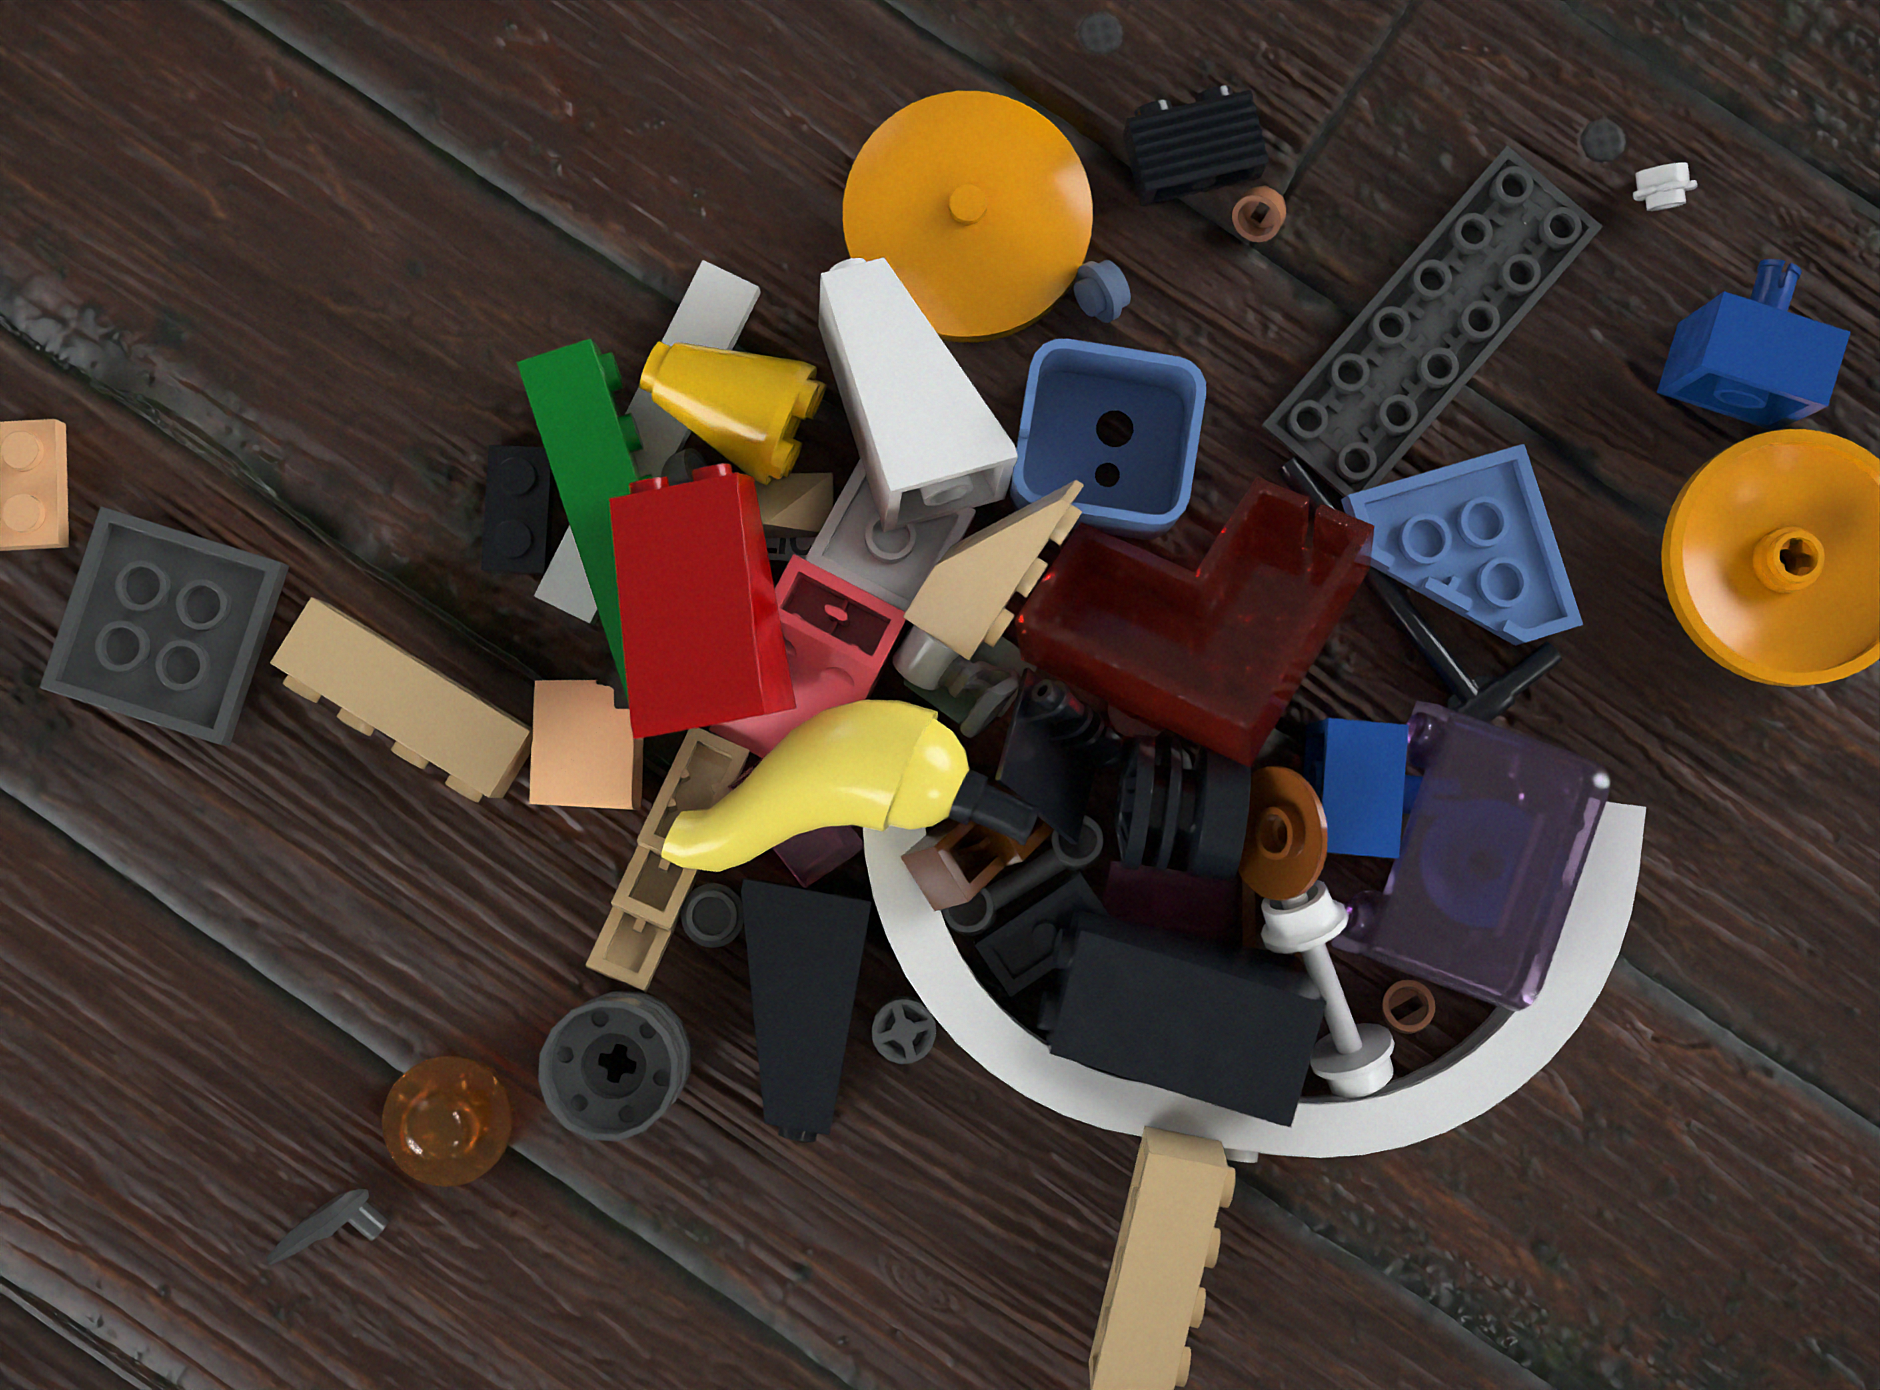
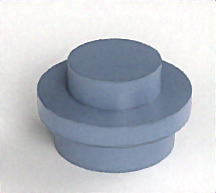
[1074,260,1131,323]

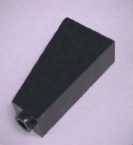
[741,877,873,1142]

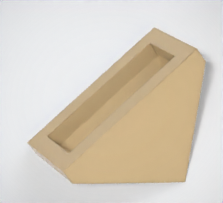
[745,473,834,538]

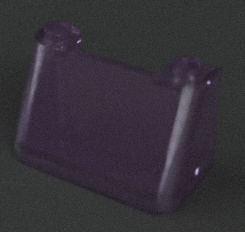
[1331,701,1610,1011]

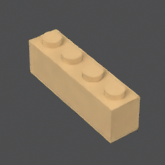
[270,597,533,802]
[1089,1126,1235,1390]

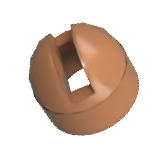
[1232,185,1286,242]
[1381,980,1435,1034]

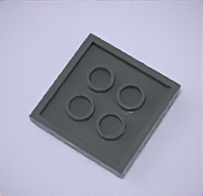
[39,507,289,746]

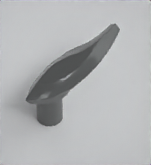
[267,1189,389,1265]

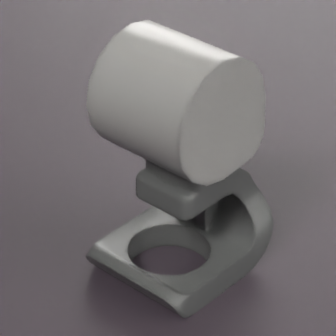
[892,625,1021,738]

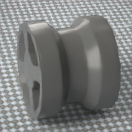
[872,995,936,1064]

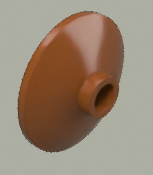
[1238,767,1328,900]

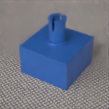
[1657,259,1851,431]
[1302,718,1460,859]

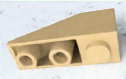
[903,480,1084,660]

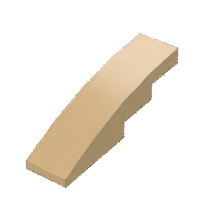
[586,728,750,993]

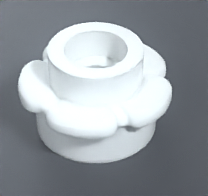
[1633,163,1697,211]

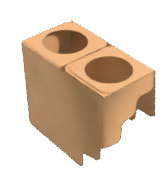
[529,680,644,810]

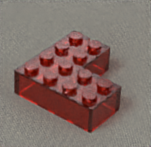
[1015,477,1375,768]

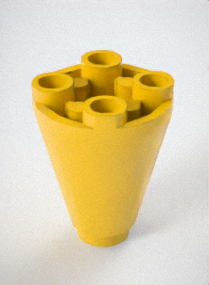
[639,341,827,485]

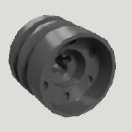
[538,990,692,1141]

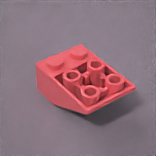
[709,554,910,759]

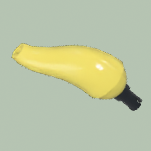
[661,700,1042,872]

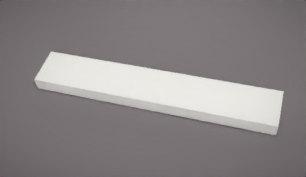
[534,260,761,625]

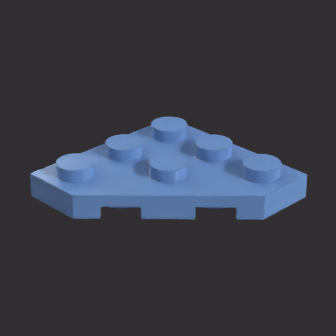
[1341,444,1583,646]

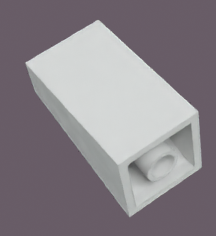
[819,257,1018,532]

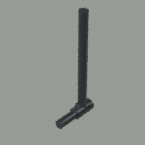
[1277,456,1562,742]

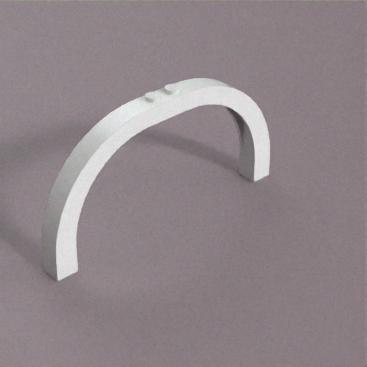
[863,715,1646,1163]

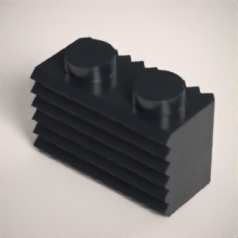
[1123,85,1269,206]

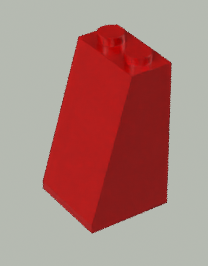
[609,464,797,739]

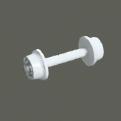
[1261,880,1395,1098]

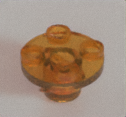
[382,1055,514,1187]

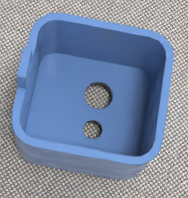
[1010,339,1206,540]

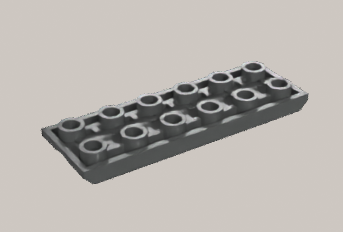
[1261,145,1603,497]

